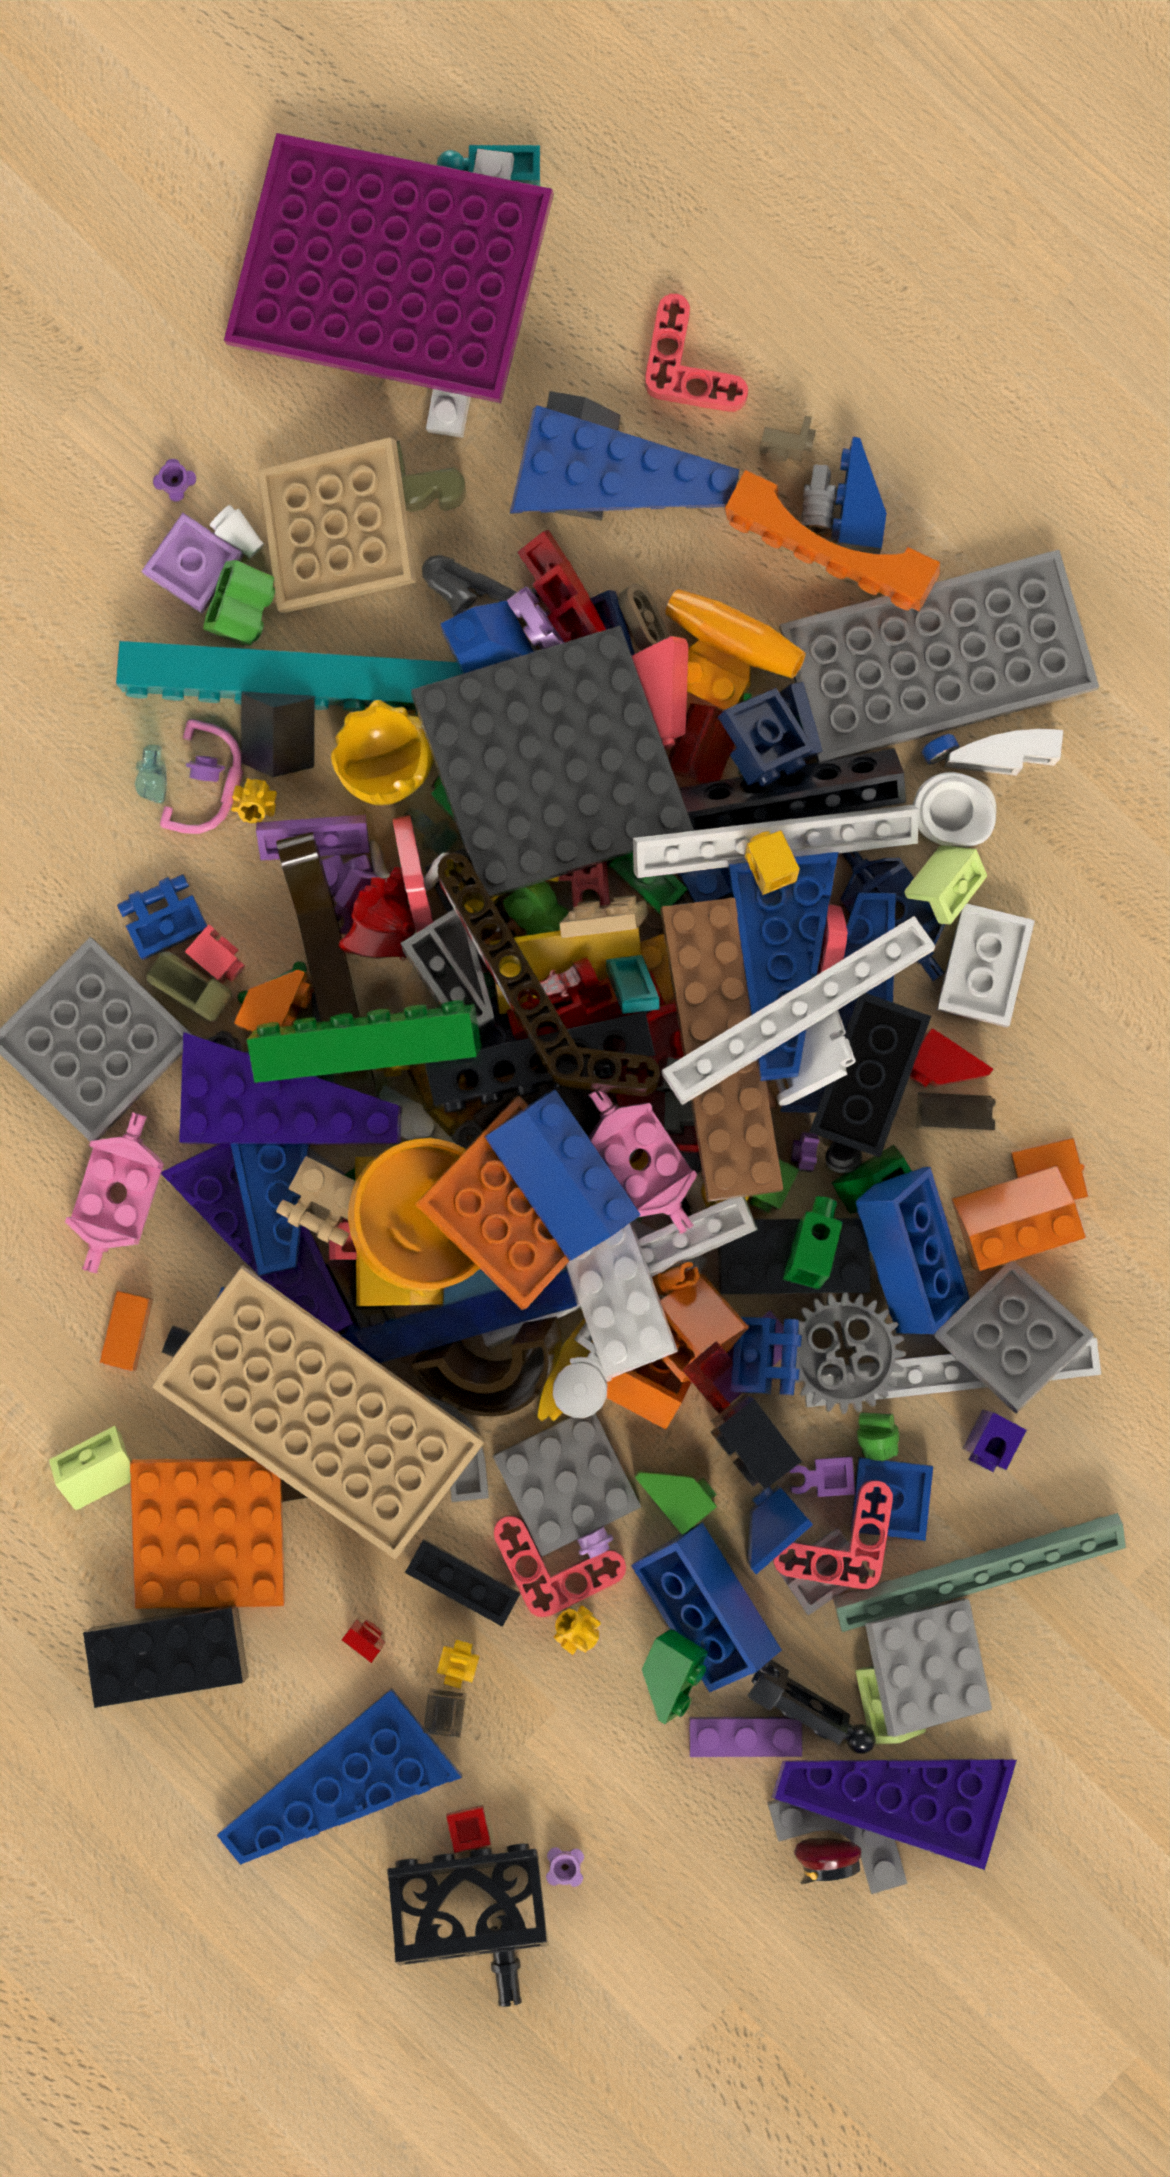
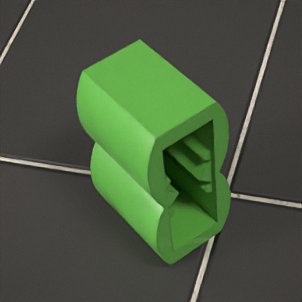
[203,560,275,646]
[503,881,570,936]

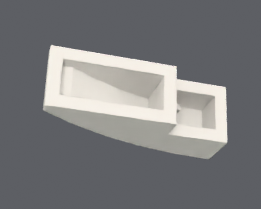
[945,729,1063,776]

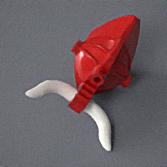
[339,840,449,961]

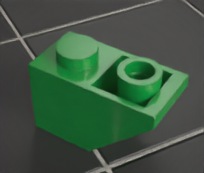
[831,1144,912,1214]
[642,1629,708,1724]

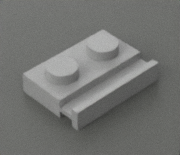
[778,1527,869,1616]

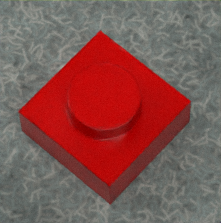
[446,1805,491,1853]

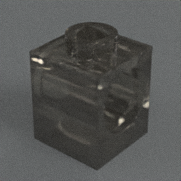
[423,1688,467,1738]

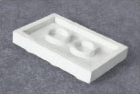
[936,904,1035,1027]

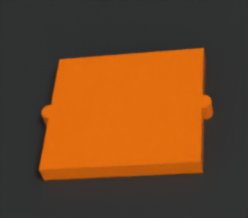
[1011,1138,1088,1200]

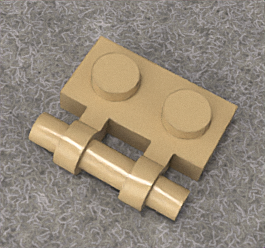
[276,1156,356,1246]

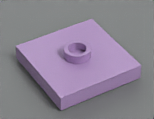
[142,513,243,614]

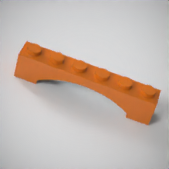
[725,470,940,612]

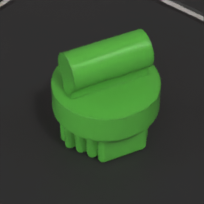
[857,1412,900,1461]

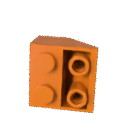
[234,970,314,1034]
[660,1274,749,1382]

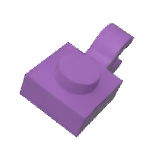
[322,854,373,897]
[333,869,378,934]

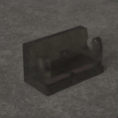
[916,1092,996,1133]

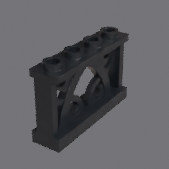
[387,1844,549,1966]

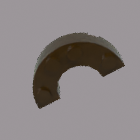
[410,1316,562,1417]

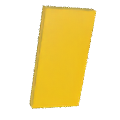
[490,927,641,1014]

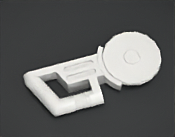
[553,1322,612,1418]

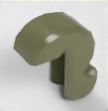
[396,440,466,512]
[146,951,232,1022]

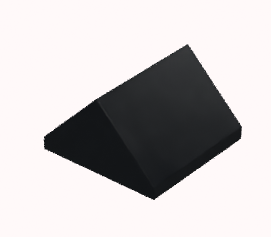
[241,691,315,778]

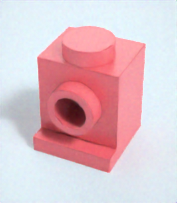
[185,924,245,984]

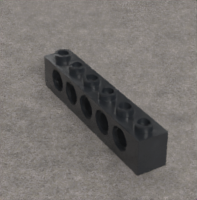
[680,748,906,831]
[425,1012,656,1113]

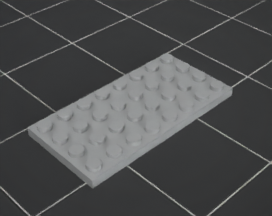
[779,550,1099,762]

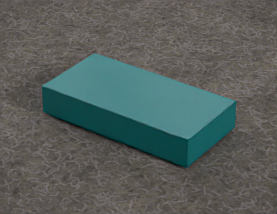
[606,955,659,1014]

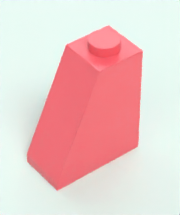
[632,636,688,750]

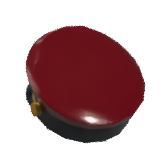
[793,1838,861,1884]

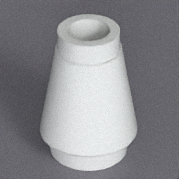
[210,505,264,559]

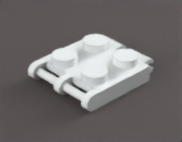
[775,1010,856,1106]

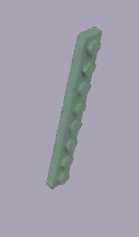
[833,1513,1126,1632]

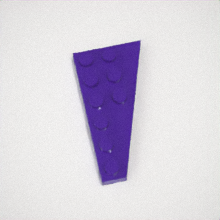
[179,1032,402,1144]
[161,1144,354,1333]
[771,1759,1017,1870]

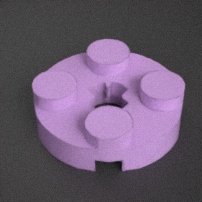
[507,586,564,650]

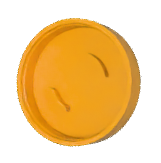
[348,1138,480,1291]

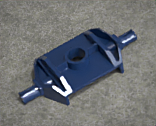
[839,851,945,982]

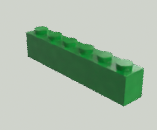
[247,1000,482,1083]

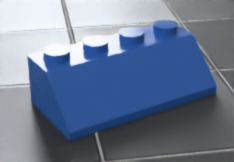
[484,1090,641,1261]
[856,1167,970,1334]
[631,1522,782,1693]

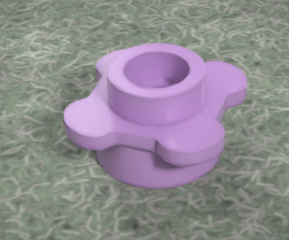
[577,1526,613,1558]
[546,1847,584,1887]

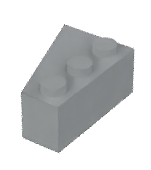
[401,906,495,1033]

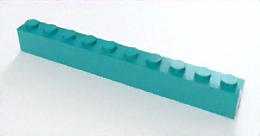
[116,641,463,715]

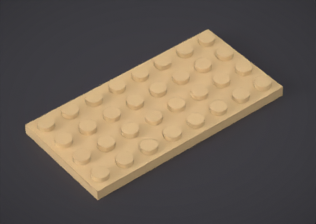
[152,1265,485,1560]

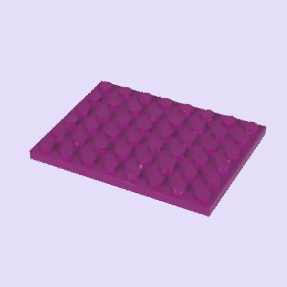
[224,133,554,403]

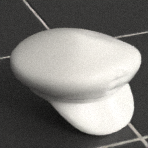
[913,772,996,847]

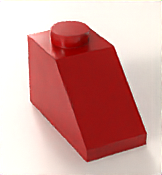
[909,1028,993,1088]

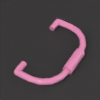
[160,719,244,834]

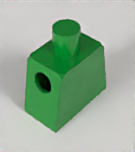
[783,1196,842,1290]

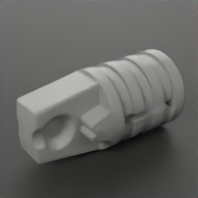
[800,465,836,534]

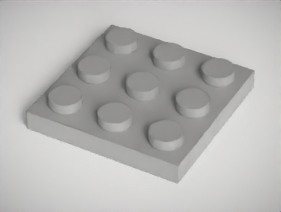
[934,1261,1094,1414]
[493,1413,641,1557]
[865,1598,992,1737]

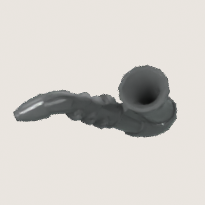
[422,555,539,616]

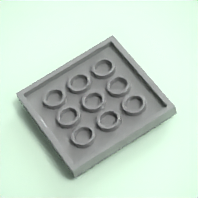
[0,937,192,1142]

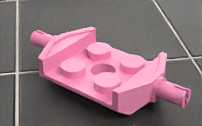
[588,1091,697,1234]
[65,1112,164,1273]

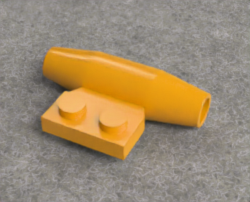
[665,589,806,710]

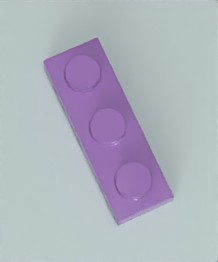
[256,815,370,861]
[689,1717,802,1757]

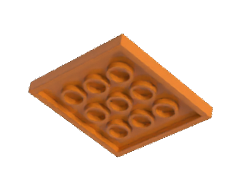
[414,1096,569,1310]
[130,1458,285,1609]

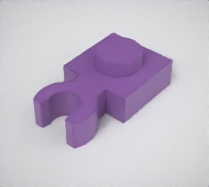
[791,1132,819,1172]
[789,1456,855,1497]

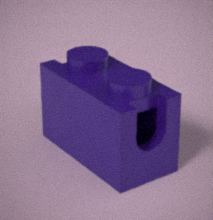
[962,1409,1027,1472]

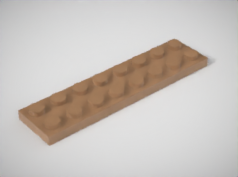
[660,898,783,1202]

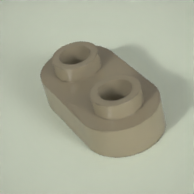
[618,584,670,651]

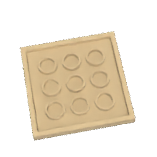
[258,437,417,613]

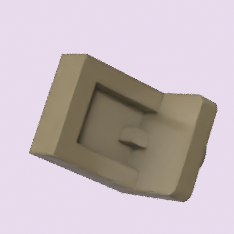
[759,416,816,462]

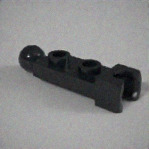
[748,1660,876,1754]

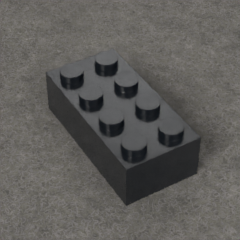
[810,993,932,1157]
[718,1218,870,1294]
[710,1394,802,1490]
[83,1605,249,1708]

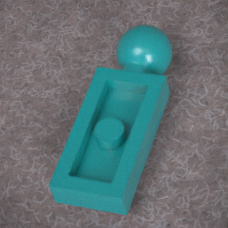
[437,145,540,186]

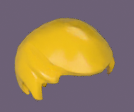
[331,700,434,805]

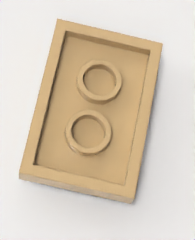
[560,895,648,938]

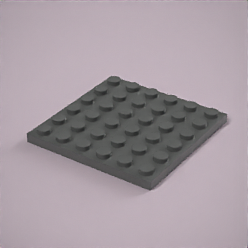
[411,626,694,898]

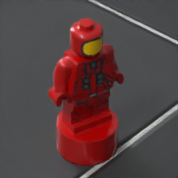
[527,957,599,1005]

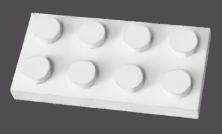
[566,1222,678,1379]

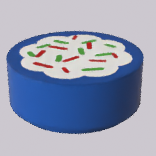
[921,734,960,765]

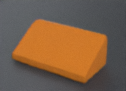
[100,1291,153,1371]

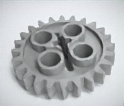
[795,1293,906,1414]

